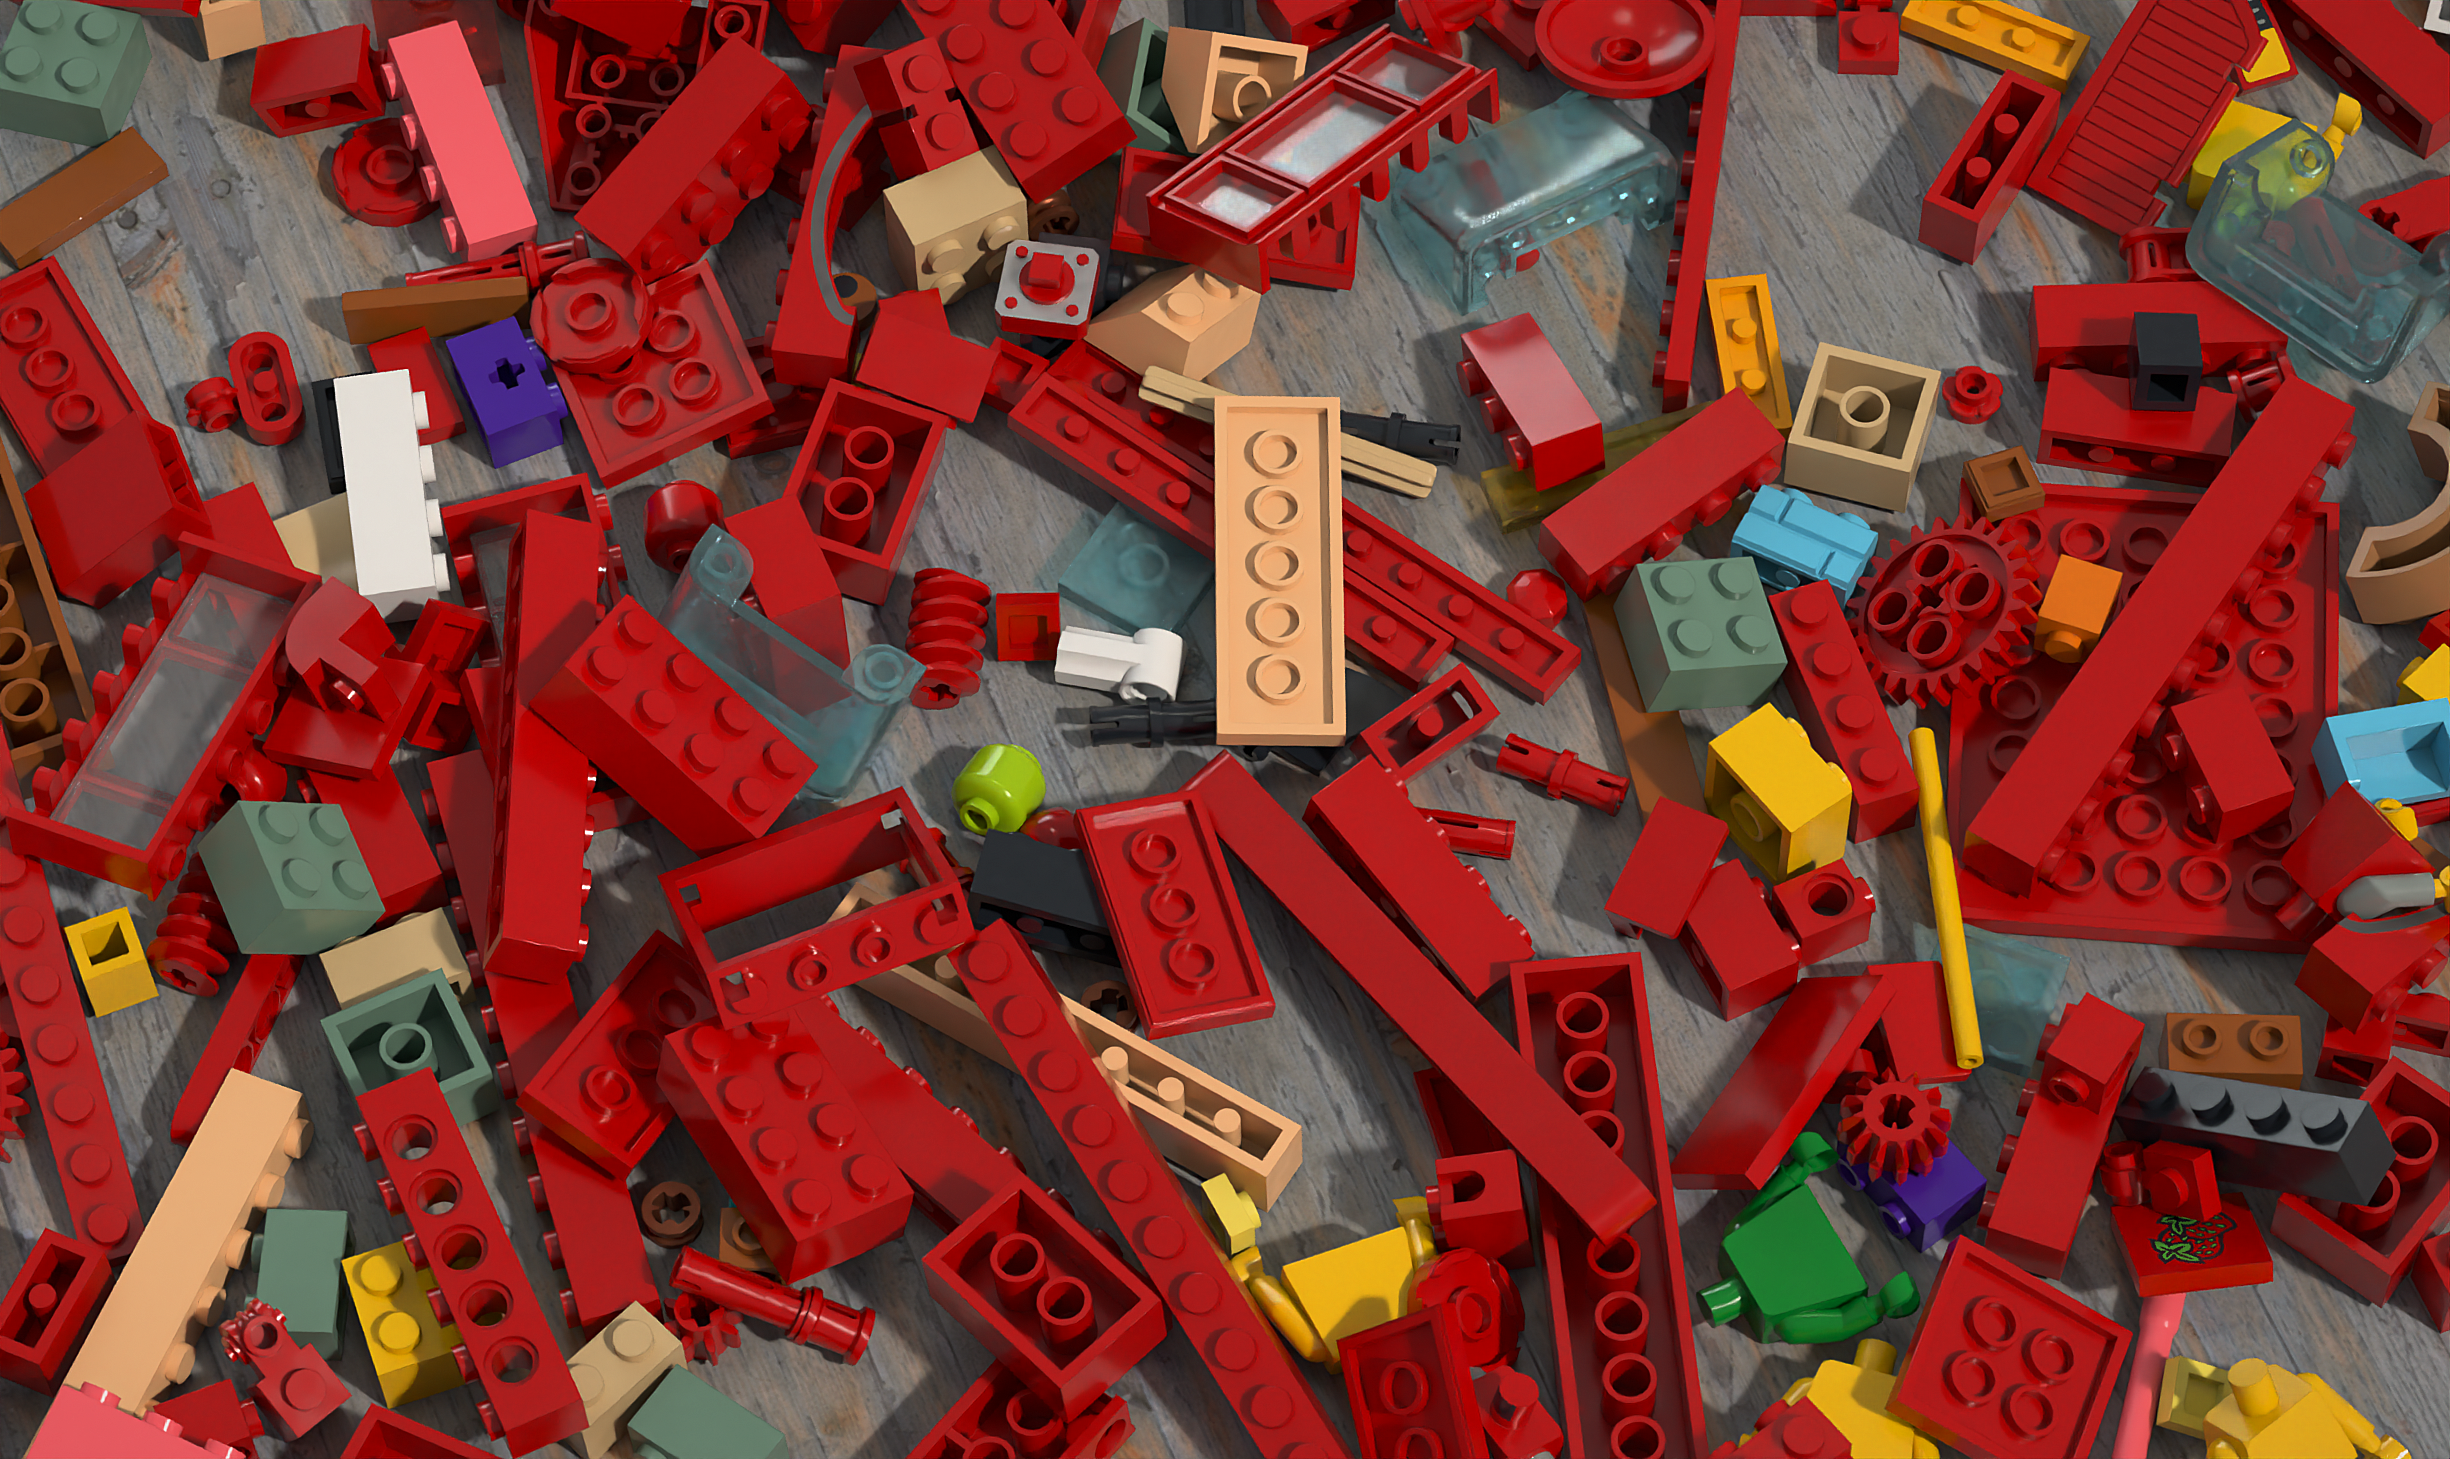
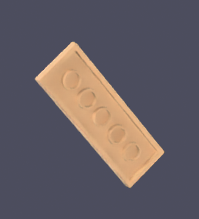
[1213,395,1346,746]

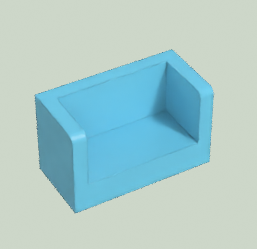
[2311,698,2450,805]

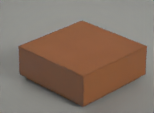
[1962,445,2045,522]

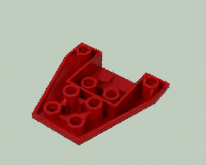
[524,0,770,214]

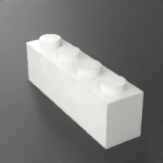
[333,369,450,623]

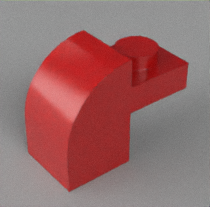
[286,576,402,722]
[384,598,490,755]
[2314,993,2450,1088]

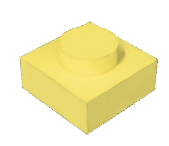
[1201,1173,1261,1260]
[2156,1356,2233,1440]

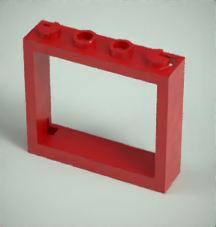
[657,786,977,1031]

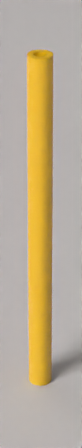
[1908,727,1984,1069]

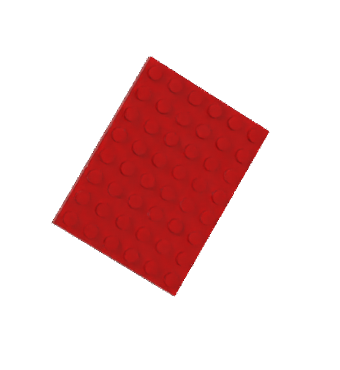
[1946,477,2340,955]

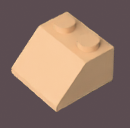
[1161,26,1308,166]
[1083,264,1261,381]

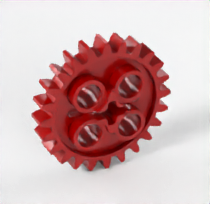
[1846,514,2043,709]

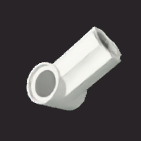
[1055,626,1189,705]

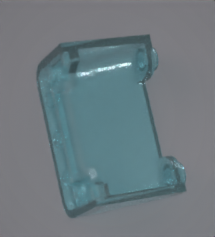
[1391,89,1678,317]
[2185,118,2450,384]
[656,523,927,803]

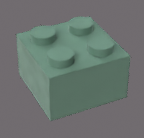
[0,0,152,148]
[1613,556,1788,713]
[196,800,386,955]
[319,968,502,1127]

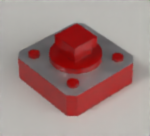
[995,239,1100,341]

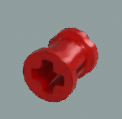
[2226,349,2298,424]

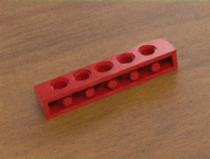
[351,1066,589,1459]

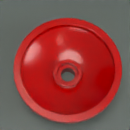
[1534,0,1716,101]

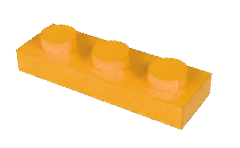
[1900,0,2091,95]
[1704,274,1793,441]

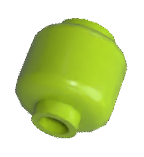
[951,743,1047,836]

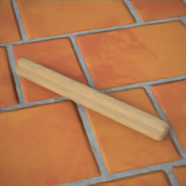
[1138,365,1437,499]

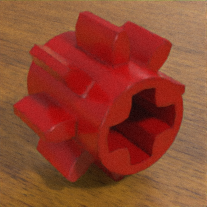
[663,1291,744,1366]

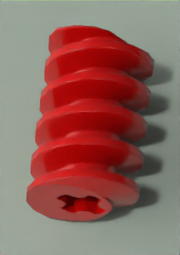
[899,568,992,710]
[145,852,239,998]

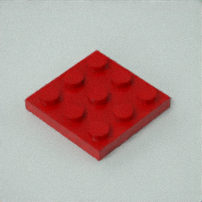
[550,258,776,490]
[1885,1234,2133,1459]

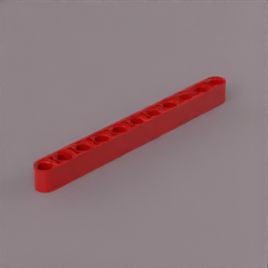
[1176,749,1658,1248]

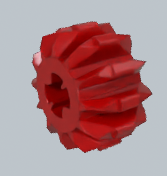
[1837,1067,1952,1186]

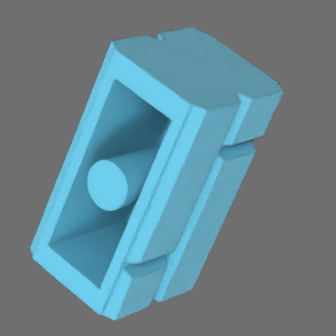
[1730,484,1878,617]

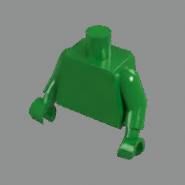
[1696,1132,1920,1345]

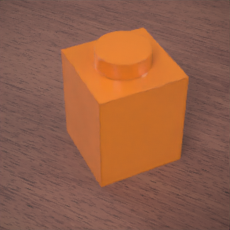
[2033,554,2123,664]

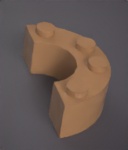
[2345,381,2450,625]

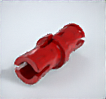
[1496,732,1630,817]

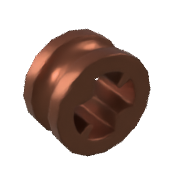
[1026,189,1080,242]
[1080,980,1139,1034]
[641,1181,704,1249]

